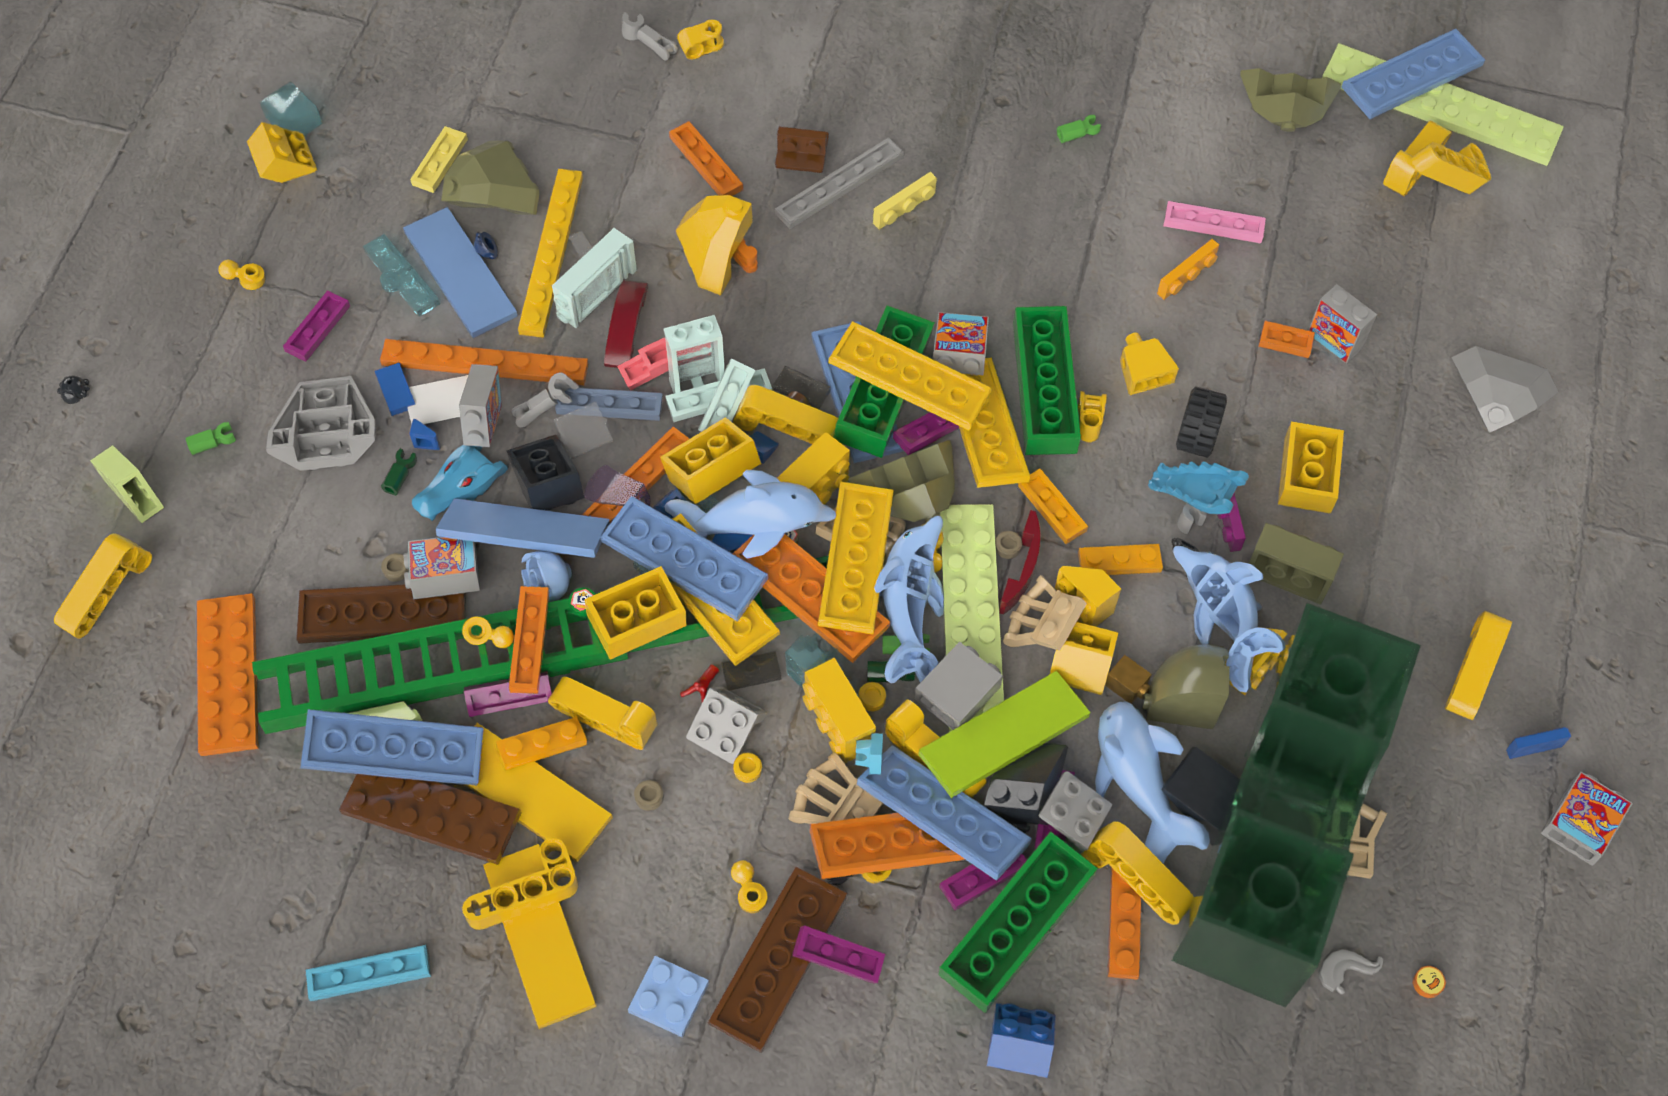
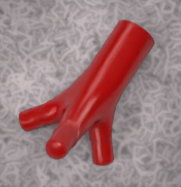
[680,664,719,703]

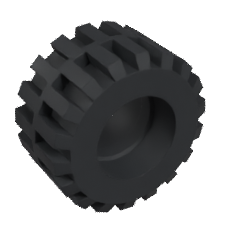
[1176,386,1227,458]

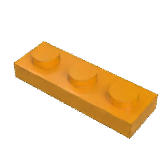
[1157,239,1219,300]
[1018,469,1088,544]
[1078,544,1163,575]
[496,717,587,770]

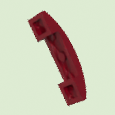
[604,280,648,368]
[999,510,1041,615]

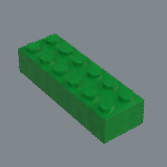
[833,305,935,458]
[1013,306,1081,455]
[939,832,1098,1014]

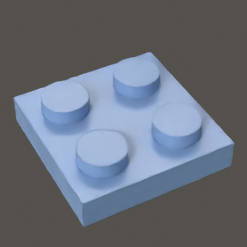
[628,956,709,1038]

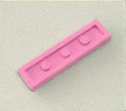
[1163,201,1266,243]

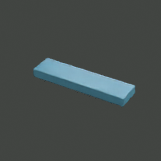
[306,945,431,1001]

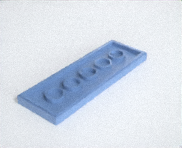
[1341,29,1485,119]
[403,207,518,338]
[811,321,904,463]
[600,496,768,621]
[436,498,610,558]
[300,709,483,786]
[857,745,1032,881]

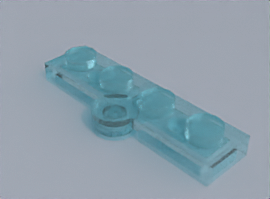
[363,234,440,317]

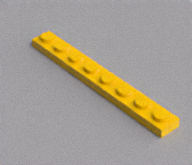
[518,169,583,338]

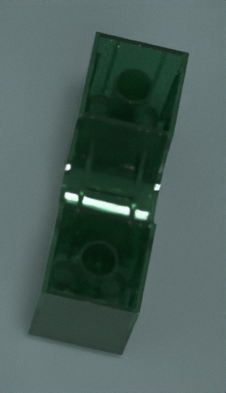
[1171,603,1421,1008]

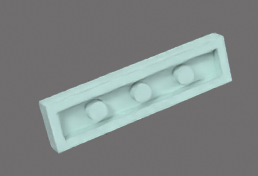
[666,368,772,422]

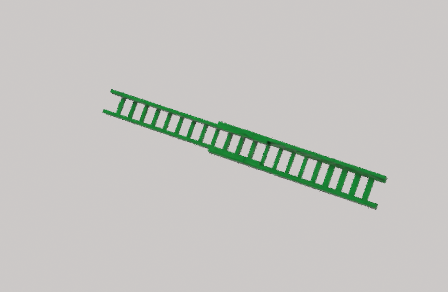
[252,555,829,734]

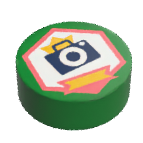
[569,588,596,617]

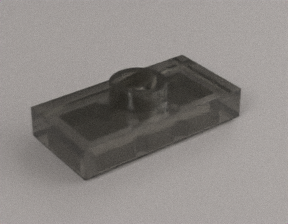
[773,366,831,410]
[721,651,782,691]

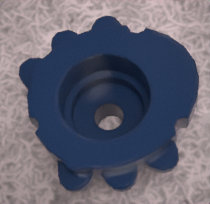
[474,232,498,259]

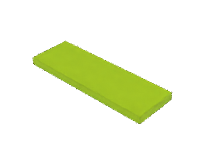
[918,671,1091,798]

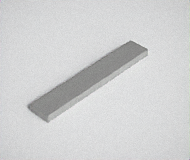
[775,137,904,229]

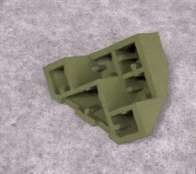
[1240,68,1341,132]
[441,141,540,215]
[848,440,955,523]

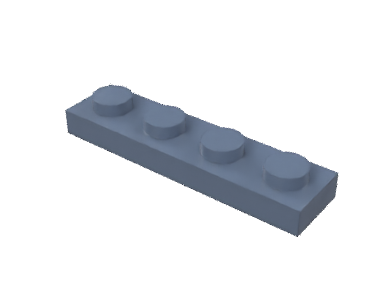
[555,388,663,421]

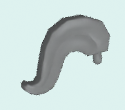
[1319,949,1383,994]

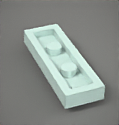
[698,359,755,432]

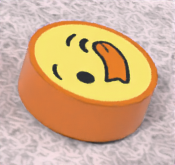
[1413,966,1446,998]

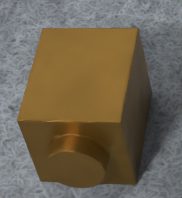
[1105,654,1152,704]

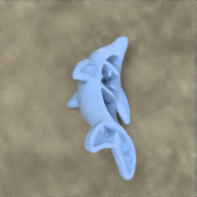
[664,470,836,559]
[874,516,944,683]
[1173,546,1285,693]
[1095,701,1210,863]

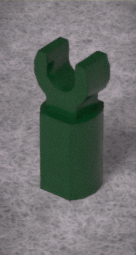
[381,448,417,496]
[867,661,915,682]

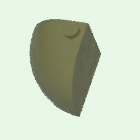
[1142,644,1229,730]

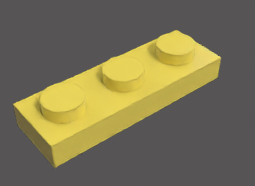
[411,126,468,193]
[873,172,937,230]

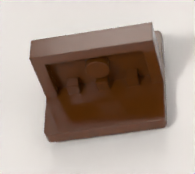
[775,126,829,173]

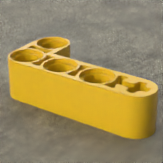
[1383,120,1452,196]
[1411,142,1491,194]
[733,385,838,444]
[54,533,152,639]
[1445,611,1512,720]
[548,676,657,750]
[885,700,987,798]
[1081,821,1195,925]
[462,837,578,930]

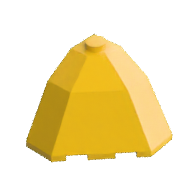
[676,195,753,295]

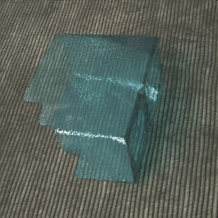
[260,81,322,135]
[785,633,838,689]

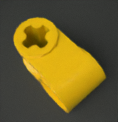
[677,20,724,60]
[1078,391,1107,442]

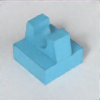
[856,733,883,775]

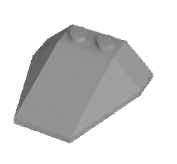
[266,376,376,471]

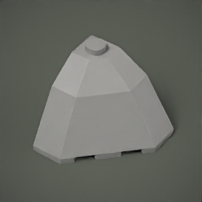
[1451,346,1558,433]

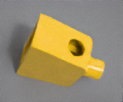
[1120,332,1179,395]

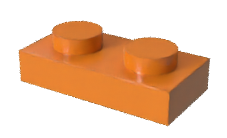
[1258,321,1315,358]

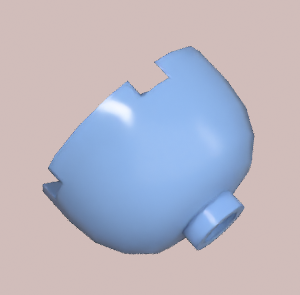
[521,551,572,602]

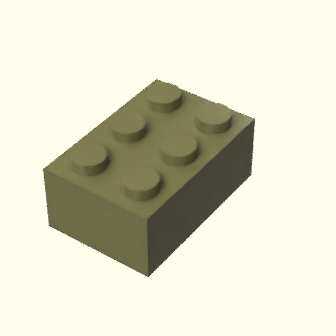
[1249,523,1344,605]

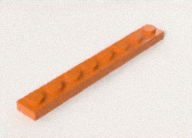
[380,339,589,386]

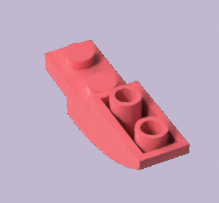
[617,338,711,391]

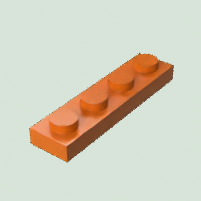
[669,121,743,196]
[509,586,549,694]
[1108,867,1141,980]

